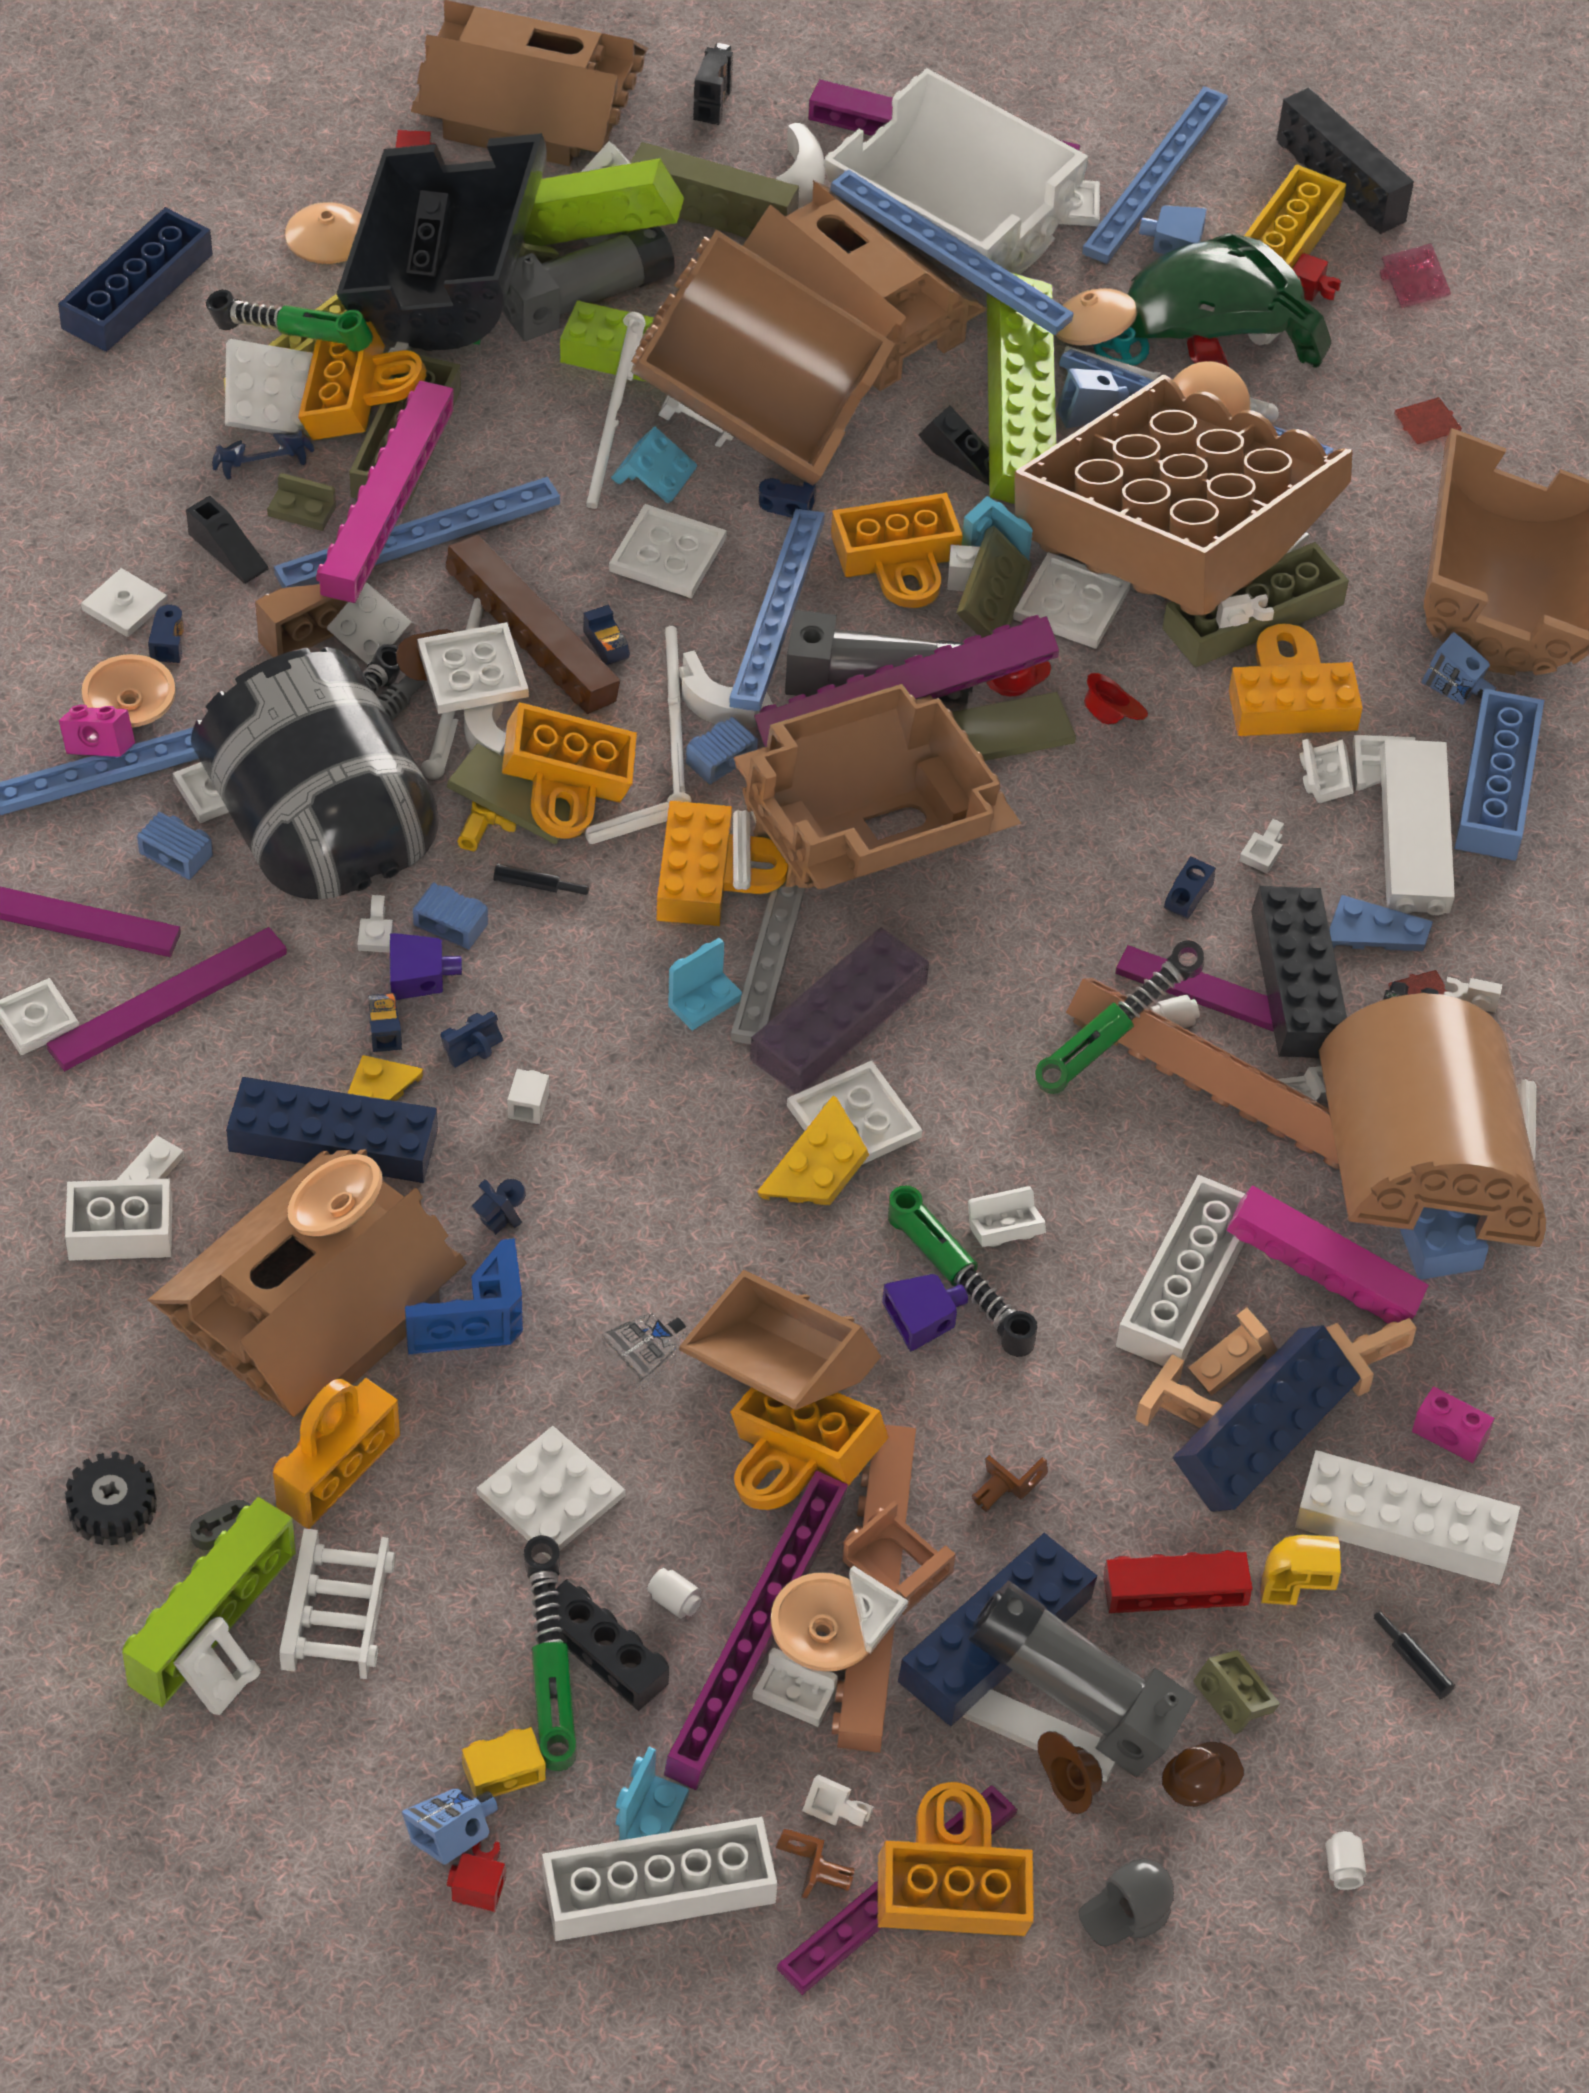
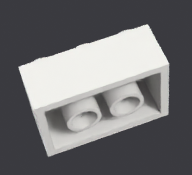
[65,1179,173,1261]

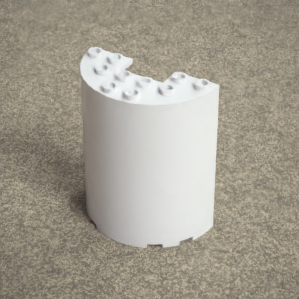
[823,68,1088,275]

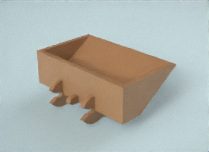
[679,1269,881,1410]

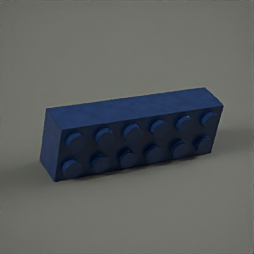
[58,207,213,352]
[226,1076,438,1183]
[1172,1325,1361,1512]
[898,1532,1097,1727]

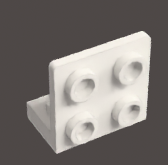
[327,582,415,664]

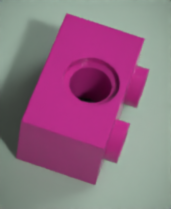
[59,705,135,757]
[1412,1386,1495,1463]

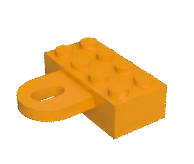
[298,322,426,440]
[831,493,963,608]
[1229,624,1363,736]
[502,702,637,839]
[656,801,789,926]
[273,1378,400,1529]
[730,1387,889,1510]
[878,1782,1034,1936]

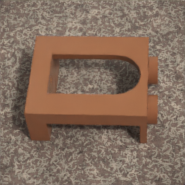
[843,1501,956,1615]

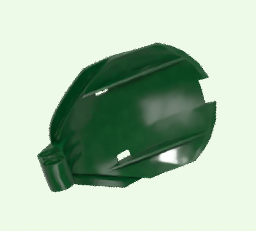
[1127,233,1332,368]

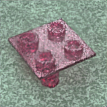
[1380,243,1451,308]

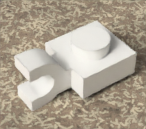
[1216,594,1274,628]
[1239,819,1284,874]
[357,895,393,953]
[1444,977,1502,1013]
[802,1775,874,1827]

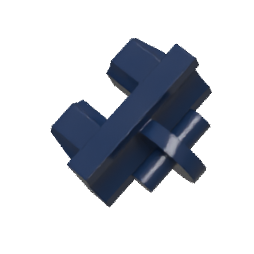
[440,1011,503,1068]
[472,1179,526,1235]

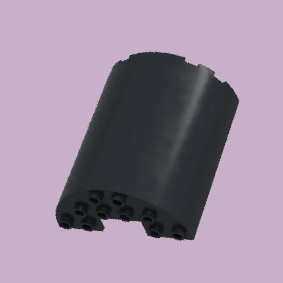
[336,133,547,351]

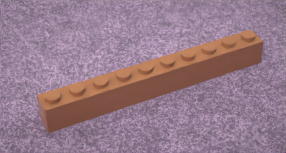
[1066,978,1340,1170]
[831,1424,916,1753]

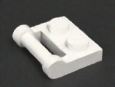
[174,1617,261,1715]

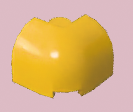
[1261,1535,1341,1605]

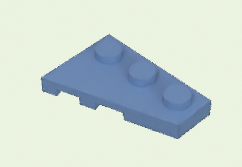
[1329,895,1433,951]

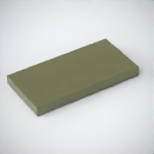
[956,526,1032,638]
[952,692,1076,761]
[447,743,570,845]

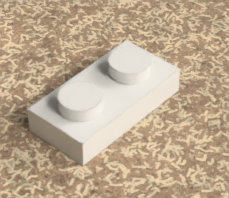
[117,1136,184,1180]

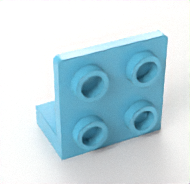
[611,426,697,503]
[962,496,1033,560]
[668,938,742,1031]
[616,1747,689,1840]

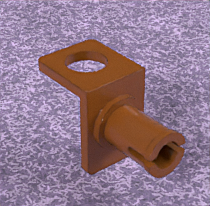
[971,1455,1048,1512]
[776,1829,855,1899]

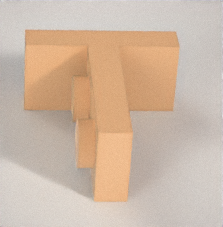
[1188,1307,1277,1395]
[1326,1318,1417,1396]
[1136,1354,1223,1428]

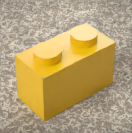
[462,1727,546,1798]

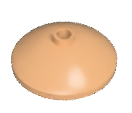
[285,202,362,264]
[1056,288,1137,345]
[1173,362,1250,417]
[82,654,175,728]
[288,1154,382,1236]
[770,1573,868,1671]

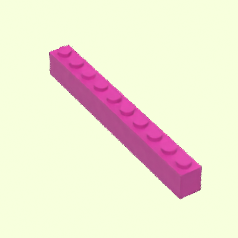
[316,381,453,603]

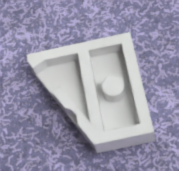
[1352,735,1416,791]

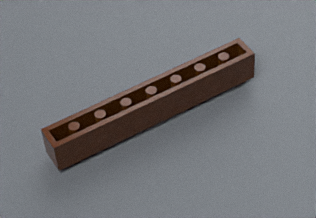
[446,535,620,714]

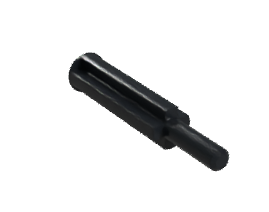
[493,863,589,895]
[1374,1611,1455,1699]

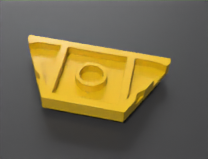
[757,1095,869,1205]

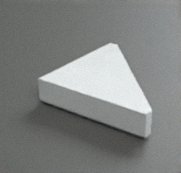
[849,1566,908,1654]

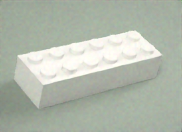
[1116,1175,1245,1366]
[1295,1450,1520,1585]
[542,1817,777,1941]

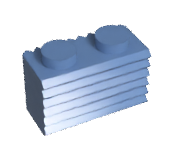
[686,716,758,785]
[137,812,213,880]
[413,882,488,950]

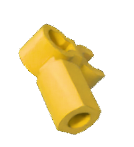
[457,801,516,852]

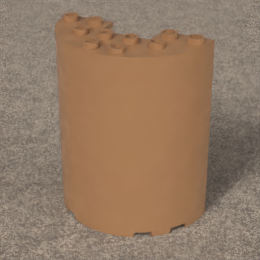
[631,230,895,486]
[1423,428,1589,676]
[1319,993,1546,1247]

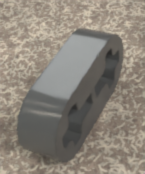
[190,1500,250,1550]

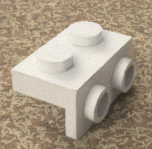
[1300,739,1354,803]
[968,1186,1046,1247]
[753,1648,838,1727]

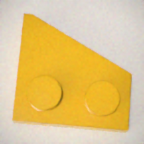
[348,1055,423,1101]

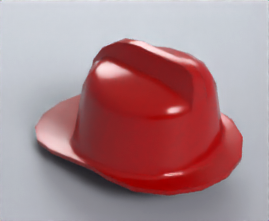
[1187,335,1229,367]
[986,661,1052,697]
[1084,673,1148,725]

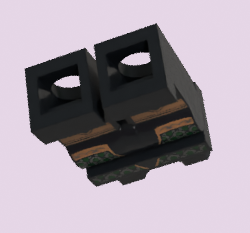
[693,43,733,125]

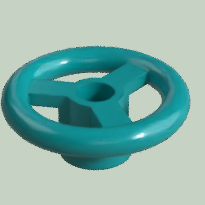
[1093,327,1150,366]

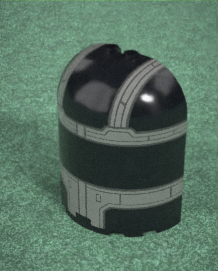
[191,647,439,899]

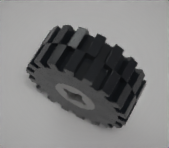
[65,1452,157,1545]

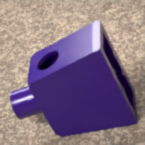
[390,933,462,1000]
[882,1274,968,1352]

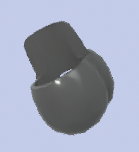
[1078,1858,1174,1947]

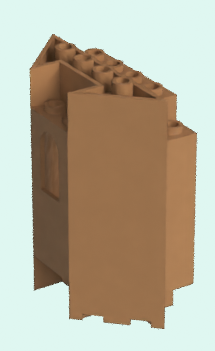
[411,0,648,166]
[743,180,988,391]
[734,684,1022,889]
[147,1149,467,1418]

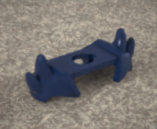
[212,429,314,480]

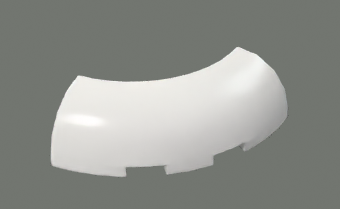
[777,123,825,208]

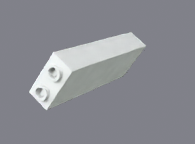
[1380,739,1455,915]

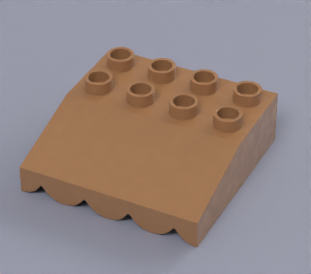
[1015,375,1353,615]

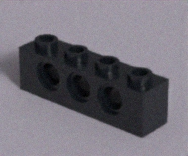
[555,1579,669,1711]

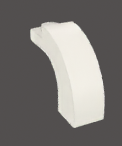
[679,650,773,728]
[464,702,506,756]

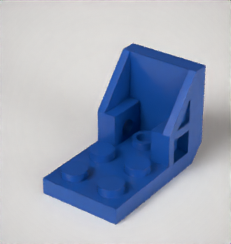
[405,1238,523,1355]

